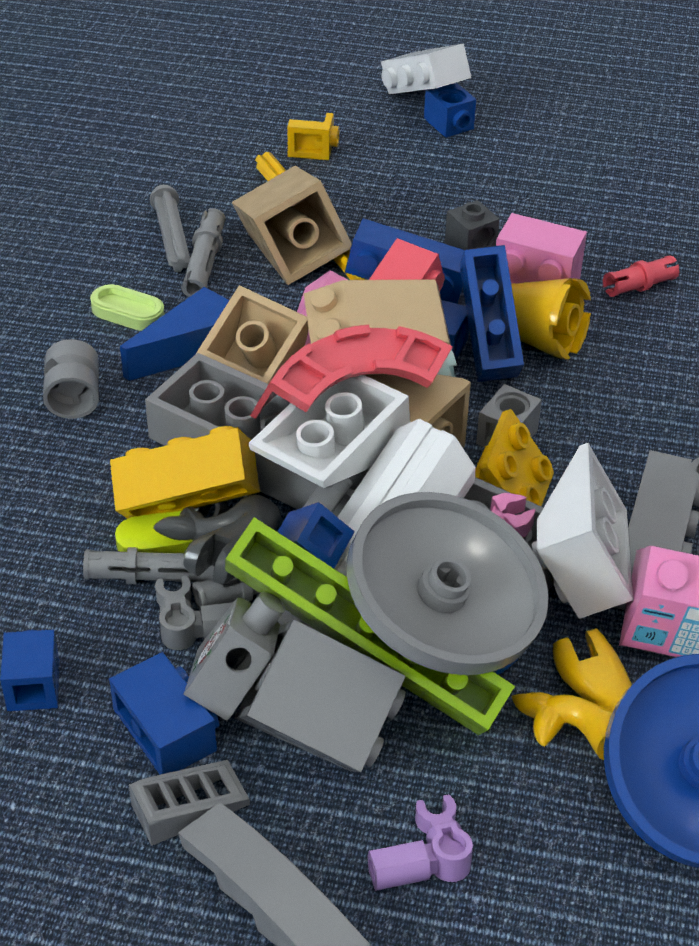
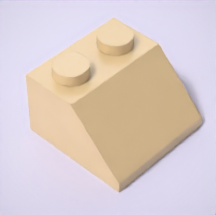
[196,285,309,384]

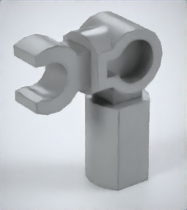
[155,576,249,650]

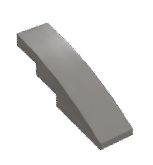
[178,802,371,946]

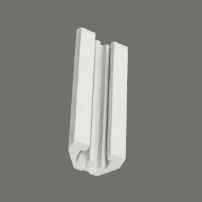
[278,419,476,632]

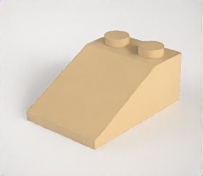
[304,280,451,345]

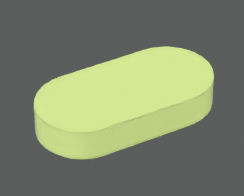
[90,284,165,331]

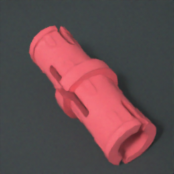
[603,255,679,297]

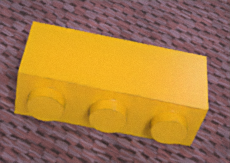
[110,426,260,519]

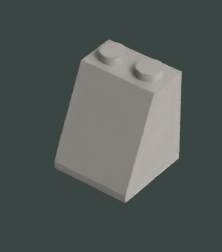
[235,619,406,772]

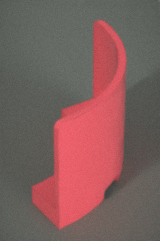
[250,324,453,419]

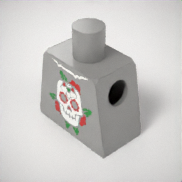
[184,592,285,721]

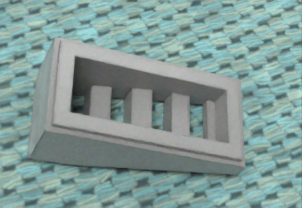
[129,760,250,846]

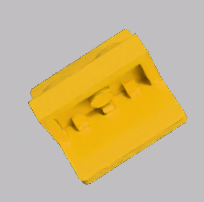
[475,409,554,506]

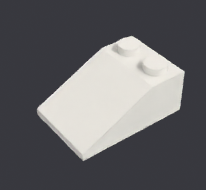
[249,375,410,488]
[532,443,633,619]

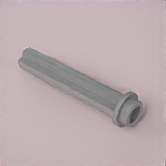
[150,185,190,272]

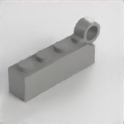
[613,450,699,610]

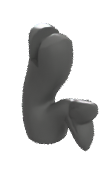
[153,495,281,584]

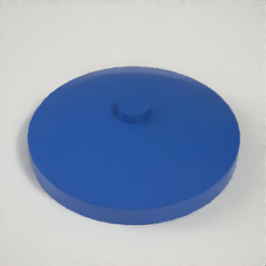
[604,654,699,868]

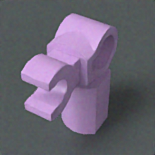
[368,794,473,891]

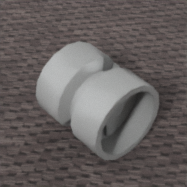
[43,339,99,419]

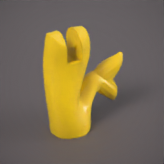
[511,628,632,760]

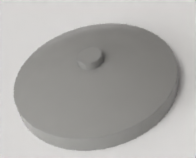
[347,492,548,675]

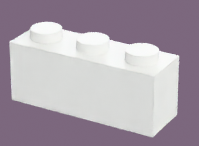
[381,43,471,94]

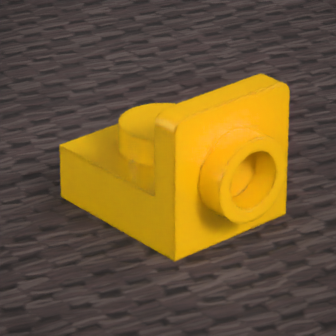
[287,113,340,160]

